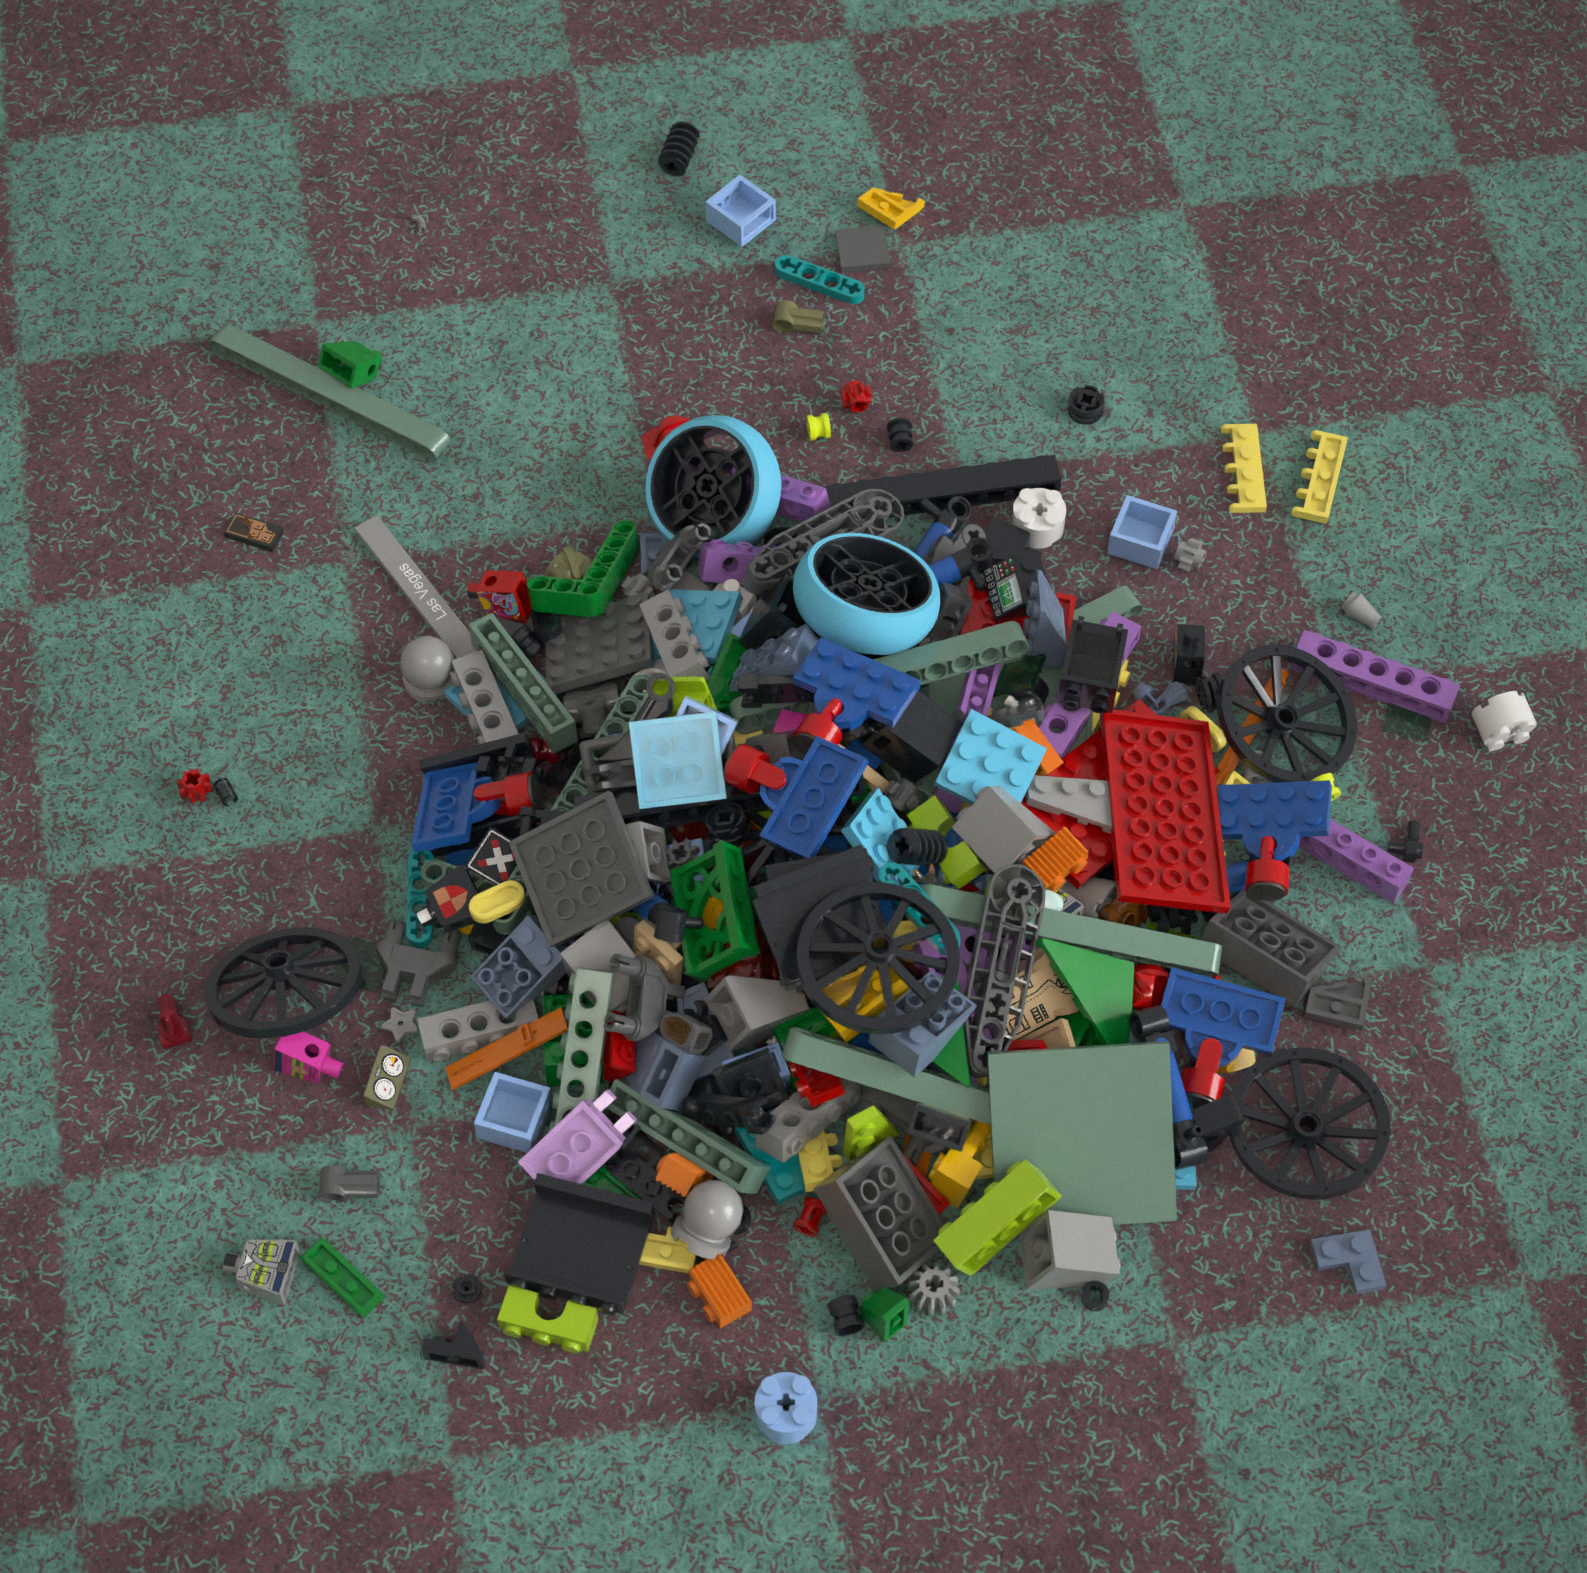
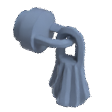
[1132,681,1188,715]

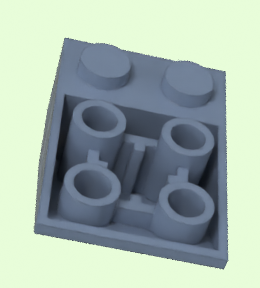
[1023,570,1067,668]
[729,624,819,692]
[471,915,568,1019]
[869,971,976,1077]
[624,1028,706,1111]

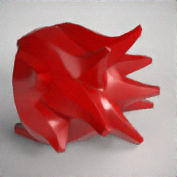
[1122,959,1169,1010]

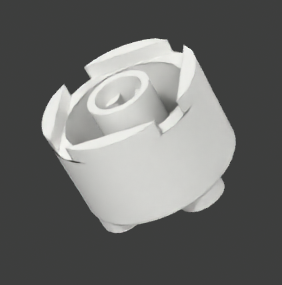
[1012,488,1066,548]
[1471,691,1537,751]

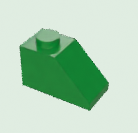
[861,1287,909,1342]

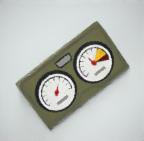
[363,1045,411,1111]

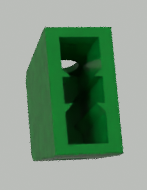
[318,341,382,388]

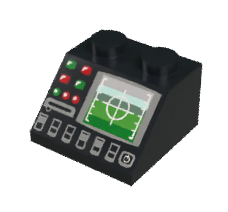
[982,551,1046,622]

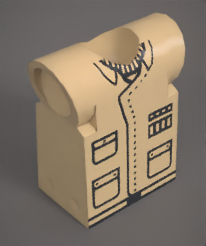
[977,948,1079,1040]

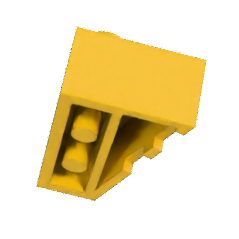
[819,966,910,1043]

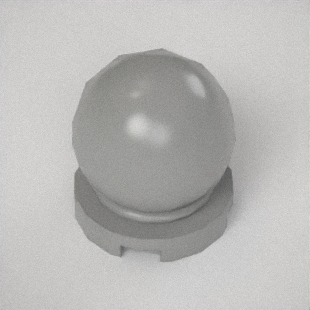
[400,635,454,702]
[671,1180,743,1259]

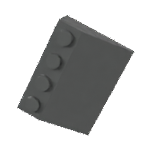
[1200,889,1342,1008]
[813,1135,945,1292]

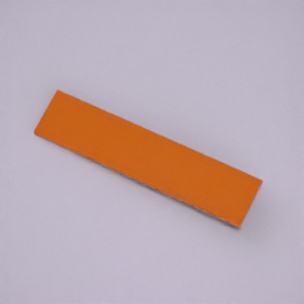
[445,1007,568,1090]

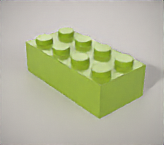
[933,1159,1062,1276]

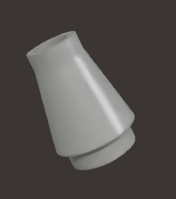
[1341,591,1382,629]

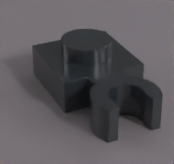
[683,1000,728,1056]

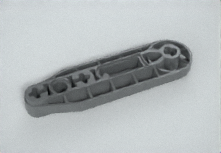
[743,489,904,594]
[964,864,1045,1078]

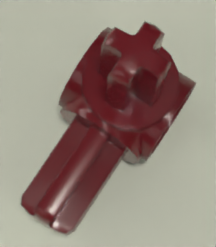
[156,993,192,1050]

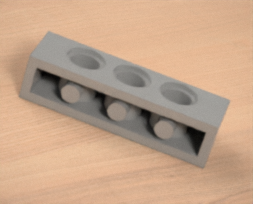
[639,589,709,681]
[449,650,519,745]
[417,1000,538,1061]
[756,1077,861,1163]

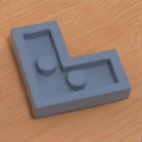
[1310,1229,1386,1294]

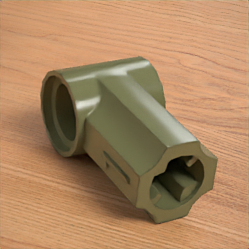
[772,300,825,334]

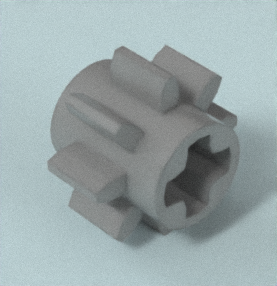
[1174,538,1207,572]
[621,574,655,599]

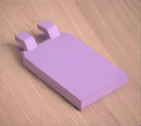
[518,1089,637,1184]

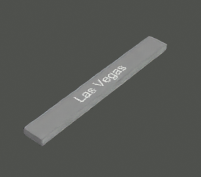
[355,515,477,659]

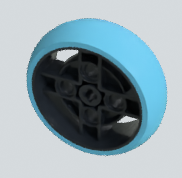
[646,415,781,557]
[793,533,940,655]

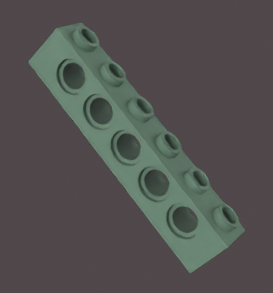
[468,613,578,753]
[549,967,615,1132]
[607,1079,770,1194]

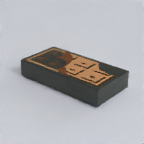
[224,512,284,552]

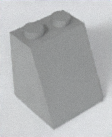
[952,786,1056,873]
[626,821,671,884]
[560,920,636,1023]
[703,976,809,1052]
[1020,1210,1120,1290]

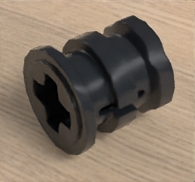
[887,418,913,452]

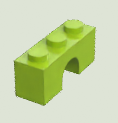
[907,795,987,889]
[497,1285,599,1354]

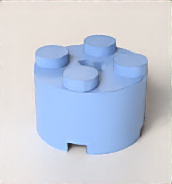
[755,1372,817,1444]

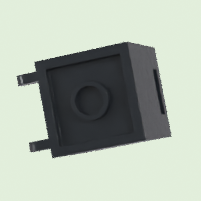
[738,574,817,650]
[1057,616,1128,714]
[861,691,965,783]

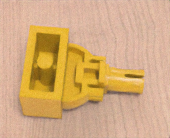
[927,1120,991,1208]

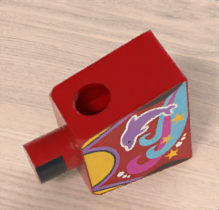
[467,570,531,624]

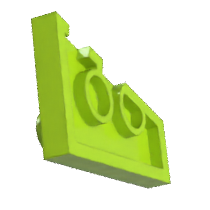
[843,1105,900,1162]

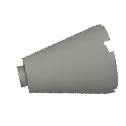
[1060,877,1117,920]

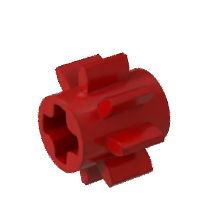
[840,381,872,413]
[176,768,213,804]

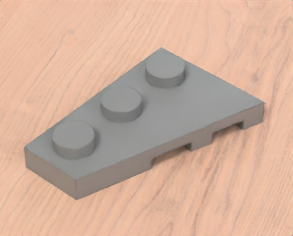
[1025,775,1112,833]

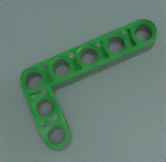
[527,520,639,617]

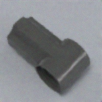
[319,1165,380,1203]

